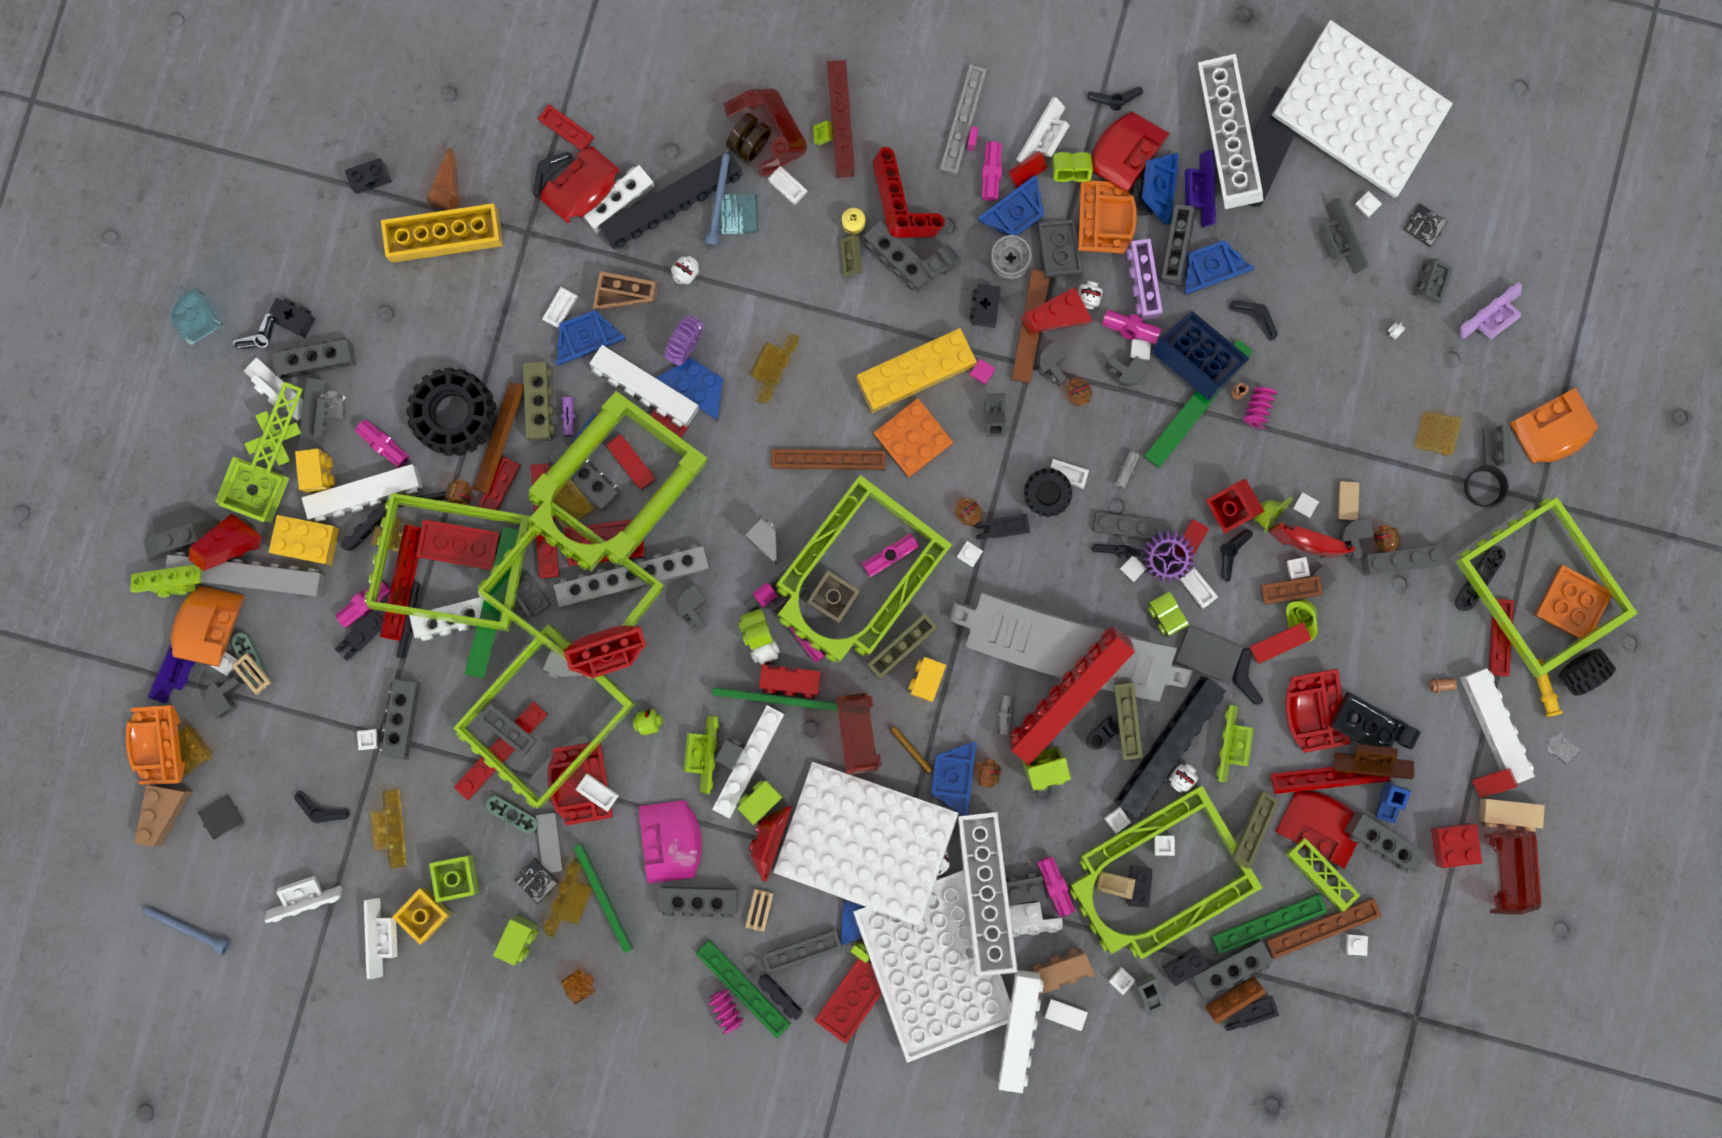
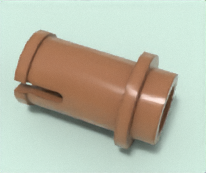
[1231,383,1248,400]
[1429,678,1457,693]

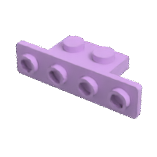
[1460,282,1522,340]

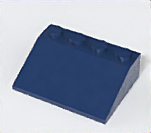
[1152,311,1250,401]

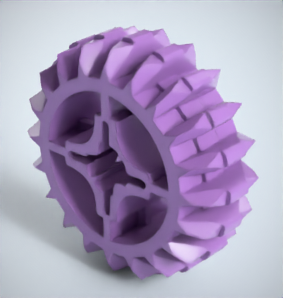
[665,315,704,366]
[1143,531,1195,582]

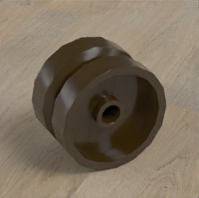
[726,113,772,163]

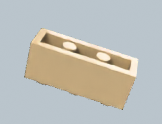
[1478,798,1545,832]

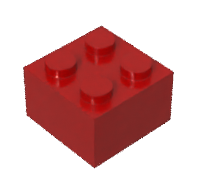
[1206,478,1265,533]
[1431,823,1482,868]

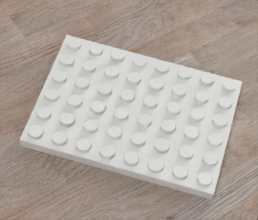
[1271,20,1453,198]
[773,762,959,926]
[853,870,1011,1063]

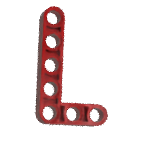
[873,146,945,238]

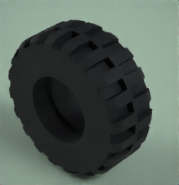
[406,368,497,456]

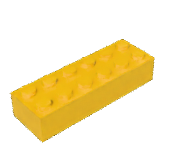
[381,203,503,263]
[856,328,977,413]

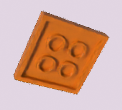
[873,398,954,478]
[1534,565,1612,639]

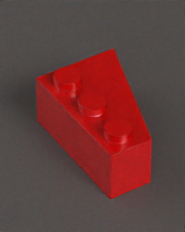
[1020,287,1093,334]
[188,513,262,571]
[759,664,821,698]

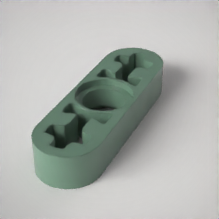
[232,633,268,685]
[486,796,537,833]

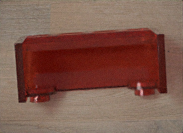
[723,88,807,178]
[836,692,882,775]
[1484,831,1542,915]

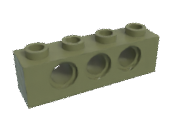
[523,362,555,441]
[867,613,938,679]

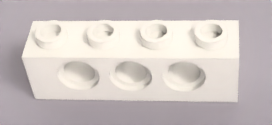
[583,165,655,234]
[409,597,484,641]

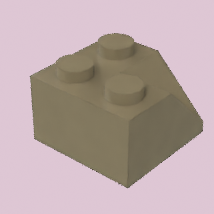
[807,570,860,623]

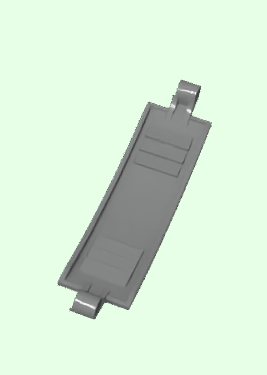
[948,592,1193,702]

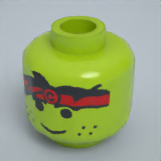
[633,709,663,735]

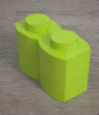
[1052,152,1093,182]
[1147,591,1189,637]
[738,608,773,650]

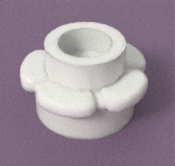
[1388,322,1406,340]

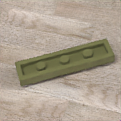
[1113,681,1142,760]
[1231,791,1279,869]

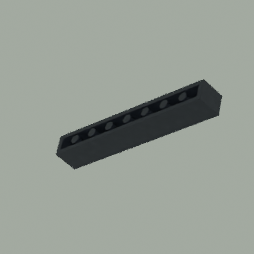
[599,151,743,249]
[1114,676,1226,818]

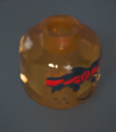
[1065,377,1093,406]
[445,479,472,505]
[954,497,983,526]
[1373,524,1401,553]
[974,758,1001,788]

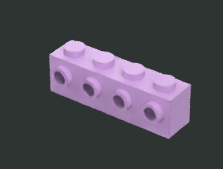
[1126,239,1163,320]

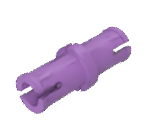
[561,397,576,437]

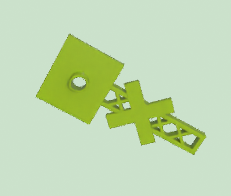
[215,381,303,523]

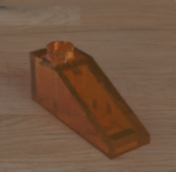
[426,148,459,211]

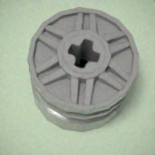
[990,235,1031,281]

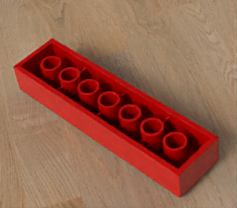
[1010,625,1135,765]

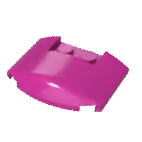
[639,800,702,884]

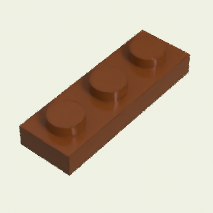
[1261,576,1323,604]
[1205,976,1266,1024]

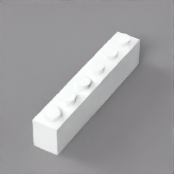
[589,345,699,427]
[302,464,423,523]
[1460,668,1535,784]
[712,705,785,819]
[998,970,1044,1093]

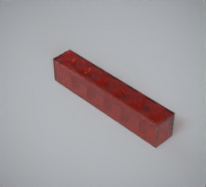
[827,60,855,178]

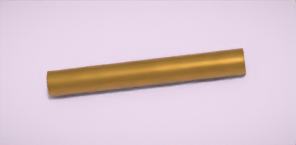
[889,726,933,774]

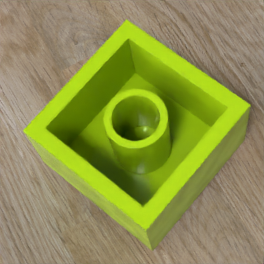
[1022,746,1071,791]
[737,780,783,825]
[429,854,480,903]
[493,915,539,966]

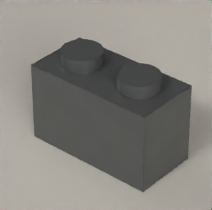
[715,738,744,769]

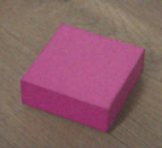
[967,126,978,151]
[970,359,996,385]
[753,582,778,608]

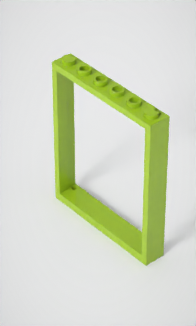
[364,493,530,631]
[1456,497,1638,677]
[478,502,664,680]
[453,624,636,808]

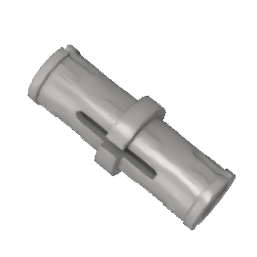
[998,695,1013,735]

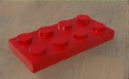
[416,519,500,570]
[564,519,645,567]
[814,958,882,1044]

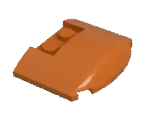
[1078,180,1137,254]
[1509,387,1598,463]
[171,585,245,667]
[126,705,185,785]

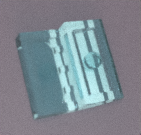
[718,194,758,234]

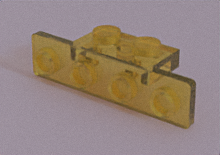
[749,334,799,404]
[370,789,406,869]
[544,859,592,938]

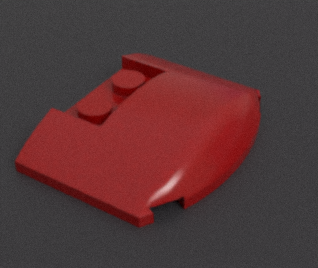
[1091,111,1170,193]
[540,147,621,223]
[1269,522,1356,558]
[1285,668,1350,753]
[548,742,613,826]
[1275,791,1358,869]

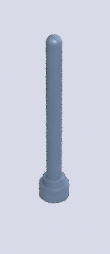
[704,153,730,245]
[143,906,230,955]

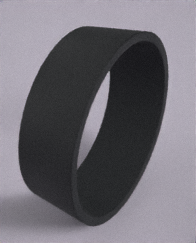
[1464,465,1509,507]

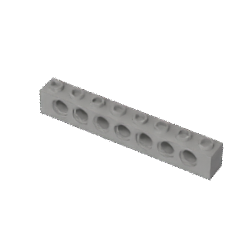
[554,544,710,608]

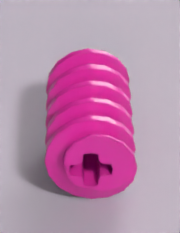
[1243,387,1278,429]
[706,989,744,1035]

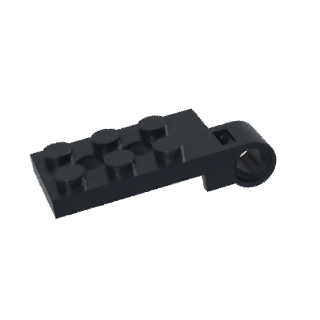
[1329,692,1421,750]

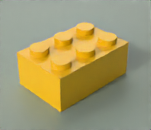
[268,515,340,566]

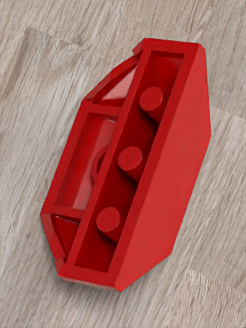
[563,625,646,678]
[749,806,792,882]

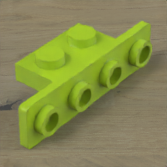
[130,564,202,598]
[1217,704,1254,783]
[683,715,719,794]

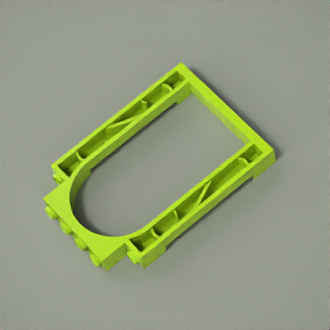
[528,391,707,572]
[776,475,952,663]
[1069,785,1262,960]

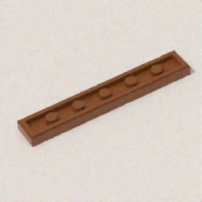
[1011,269,1050,384]
[473,382,524,494]
[771,449,886,470]
[1265,898,1382,959]

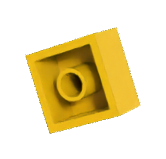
[295,449,335,495]
[908,657,946,702]
[392,887,453,945]

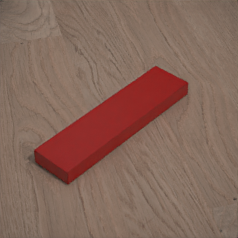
[1488,598,1514,677]

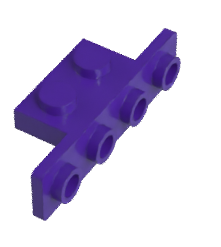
[1185,150,1216,228]
[148,643,196,703]

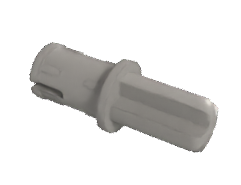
[1114,451,1140,489]

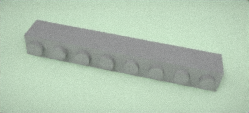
[165,552,325,598]

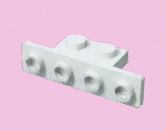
[1017,97,1070,163]
[244,358,303,421]
[264,876,342,923]
[364,898,398,979]
[1009,902,1063,937]

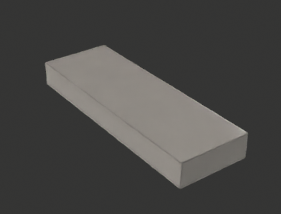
[536,812,563,873]

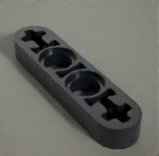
[1455,546,1506,611]

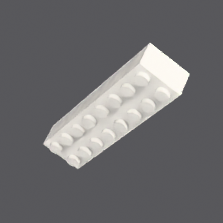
[1198,54,1263,209]
[957,812,1017,977]

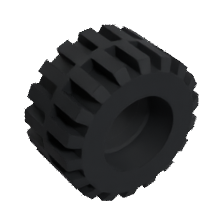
[1024,468,1073,517]
[1559,649,1616,696]

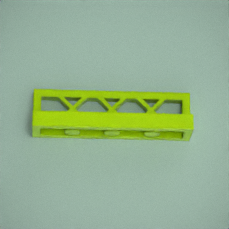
[1284,838,1360,912]

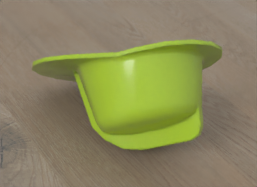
[1253,496,1293,534]
[1286,598,1318,642]

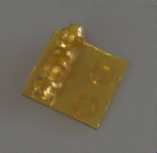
[1415,412,1463,456]
[553,478,594,529]
[178,725,212,777]

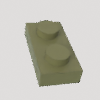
[840,235,862,277]

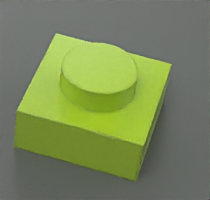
[813,120,833,146]
[850,941,870,963]

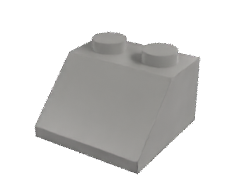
[746,518,778,565]

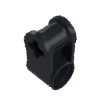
[1086,716,1119,750]

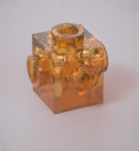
[561,968,596,1005]

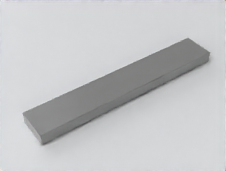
[939,64,987,176]

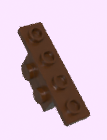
[1334,744,1414,779]

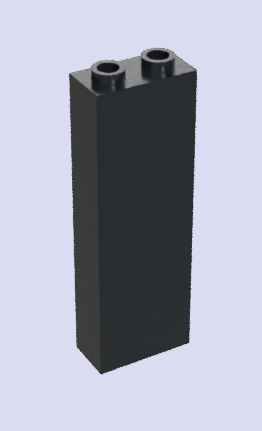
[1248,86,1296,207]

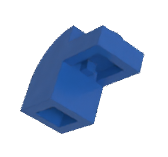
[1375,782,1411,824]

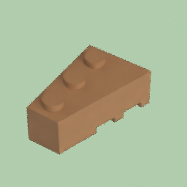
[593,271,659,310]
[134,784,193,847]
[1028,947,1095,996]

